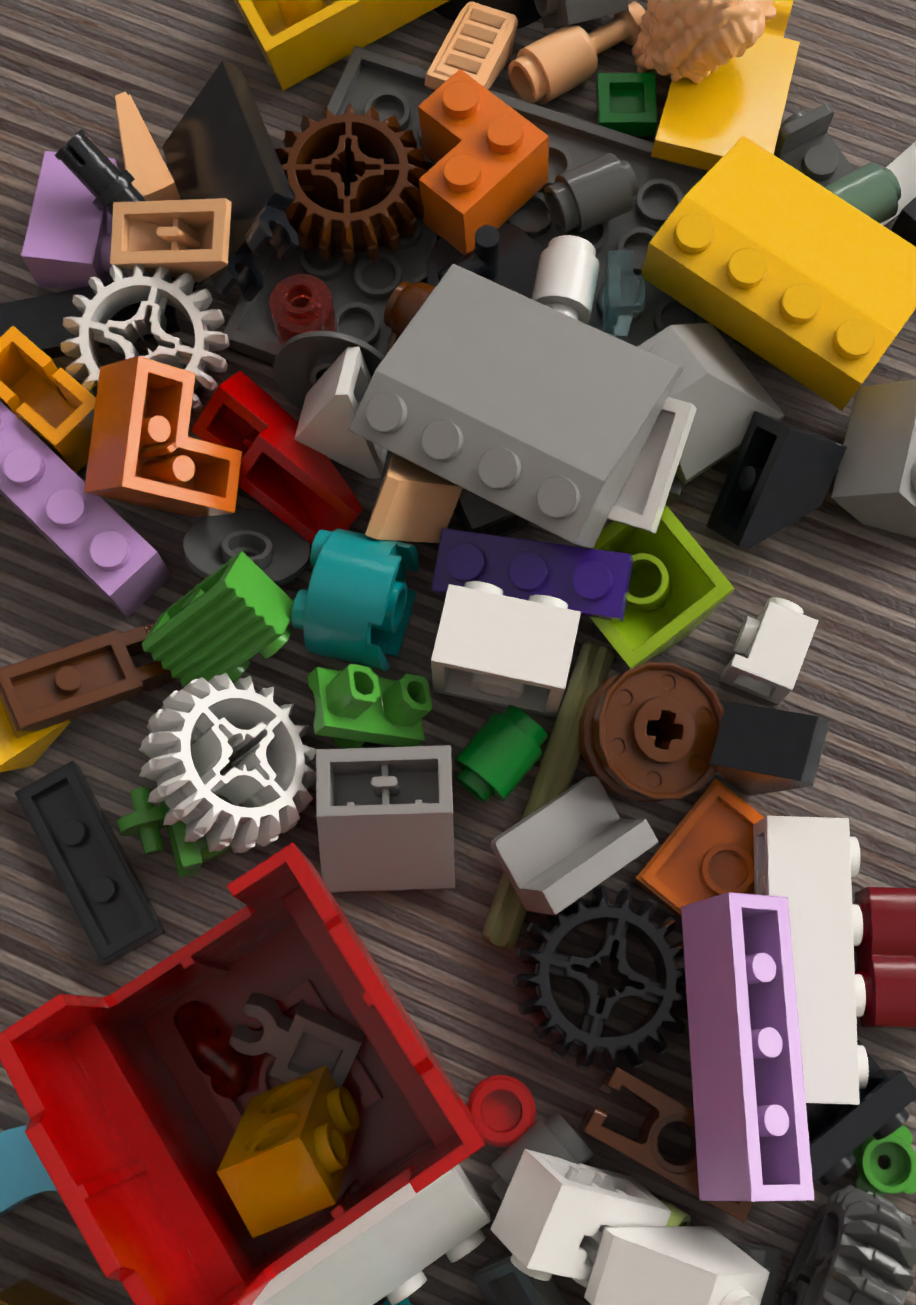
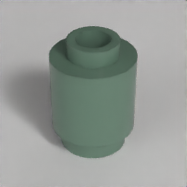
[824,162,901,224]

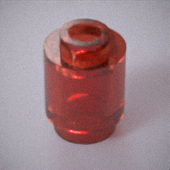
[269,274,337,346]

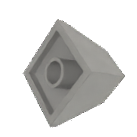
[637,323,785,485]

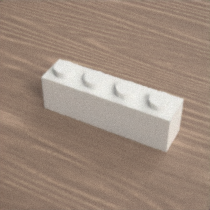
[753,816,869,1105]

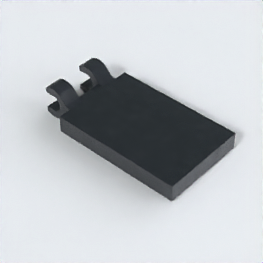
[162,61,299,302]

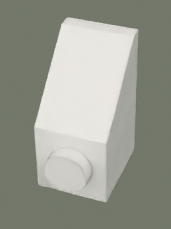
[584,1226,770,1305]

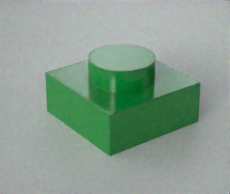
[596,73,657,136]

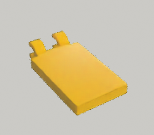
[651,0,800,171]

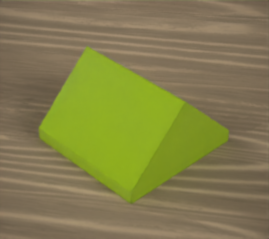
[581,504,735,669]

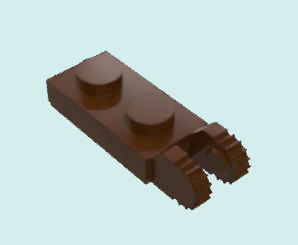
[0,623,178,738]

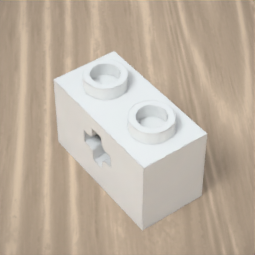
[490,1149,672,1288]

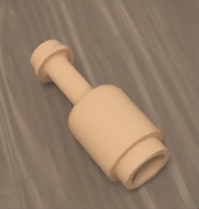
[509,2,646,104]

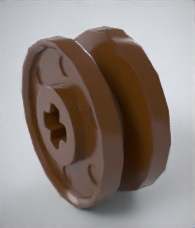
[579,662,724,802]

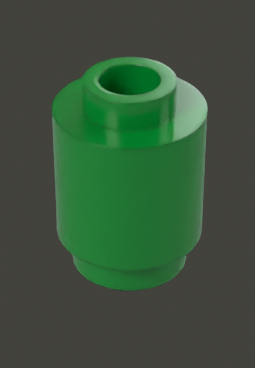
[454,705,548,803]

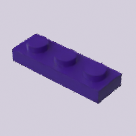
[431,528,633,622]

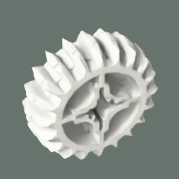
[61,264,230,412]
[139,672,316,854]

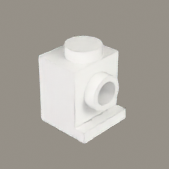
[720,597,819,704]

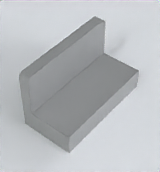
[491,776,658,915]

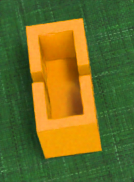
[0,326,96,473]

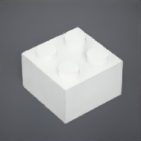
[431,581,581,718]

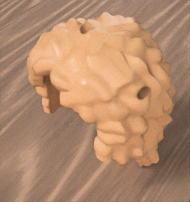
[632,0,776,84]

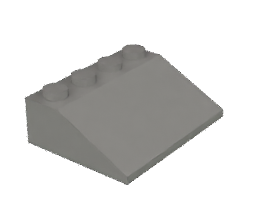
[348,264,682,548]

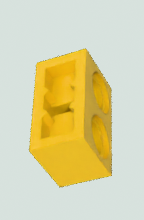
[217,1065,360,1238]

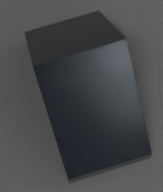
[709,701,830,796]

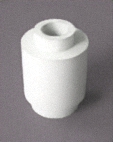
[532,235,600,324]

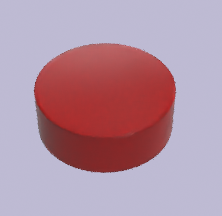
[467,1074,536,1147]

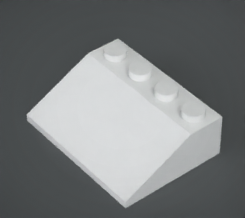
[252,1164,491,1305]

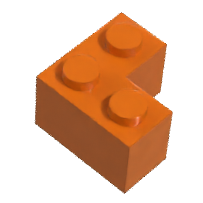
[418,69,549,255]
[84,356,242,518]

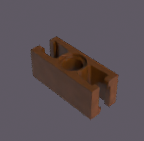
[579,1067,753,1223]

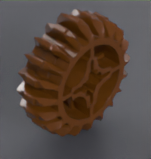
[275,102,428,266]

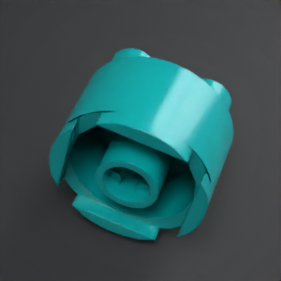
[291,528,419,671]

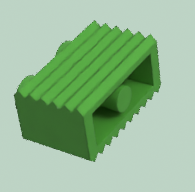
[142,551,294,687]

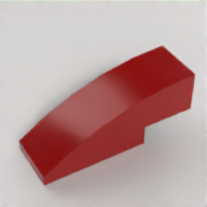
[191,370,363,544]

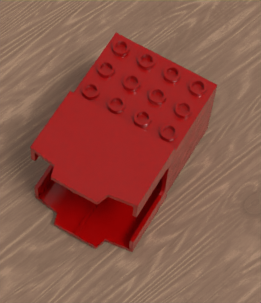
[0,842,485,1305]

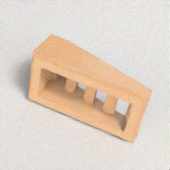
[424,2,518,90]
[115,91,181,201]

